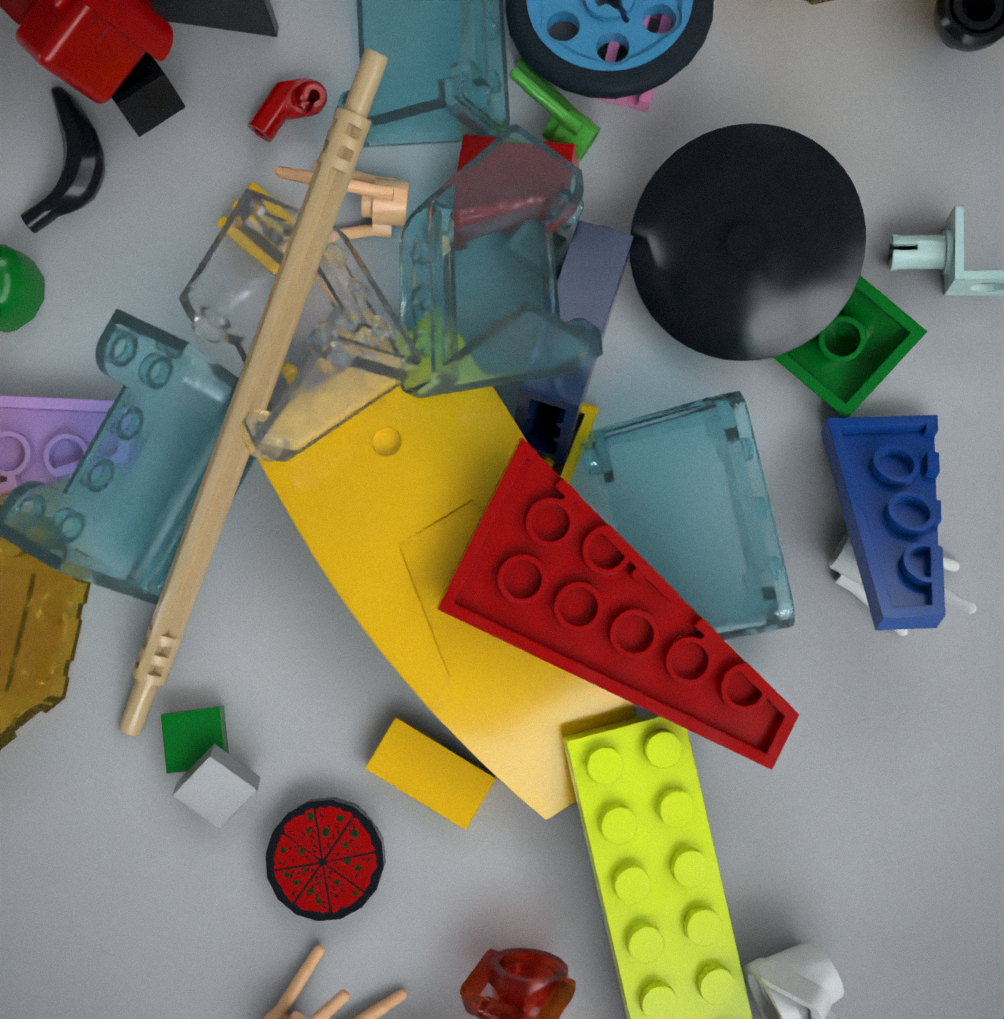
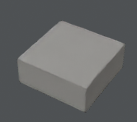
[172,744,261,829]

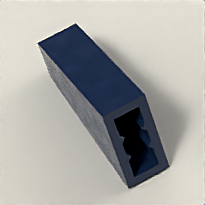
[514,220,634,464]

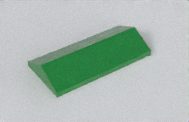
[773,275,928,418]

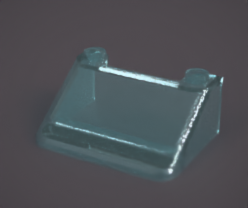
[399,124,603,398]

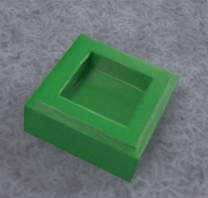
[161,706,229,774]

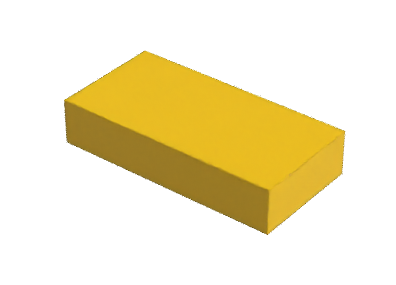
[365,716,496,830]

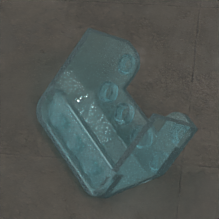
[0,308,275,605]

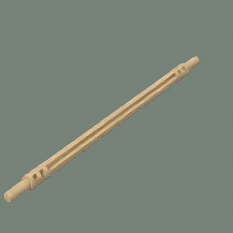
[118,49,389,736]

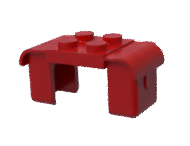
[0,0,173,104]

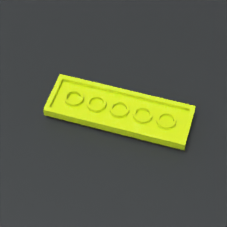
[562,713,753,1019]

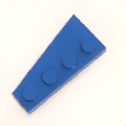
[821,415,945,631]

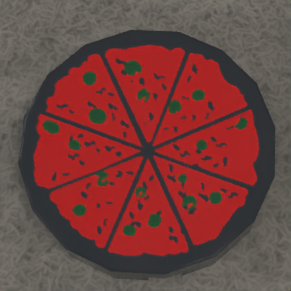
[265,797,386,921]

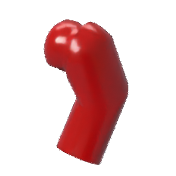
[248,78,327,142]

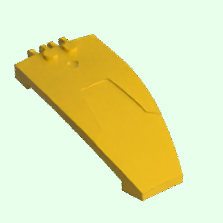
[252,313,637,820]

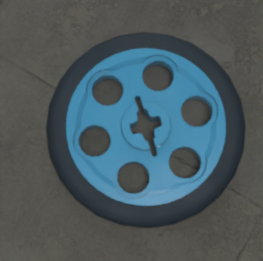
[505,0,714,99]

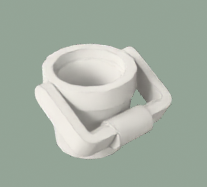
[743,940,844,1019]

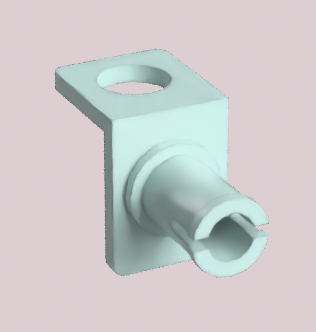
[888,205,1004,296]

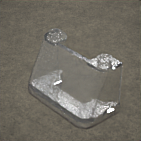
[179,188,421,462]

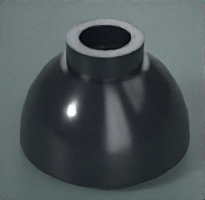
[934,0,1004,52]

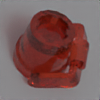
[460,948,576,1019]

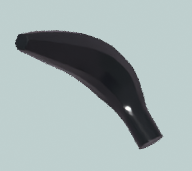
[21,87,106,233]

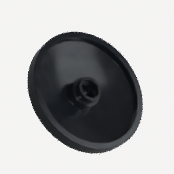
[630,123,866,361]

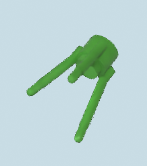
[458,58,601,163]

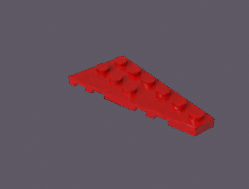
[437,437,800,770]

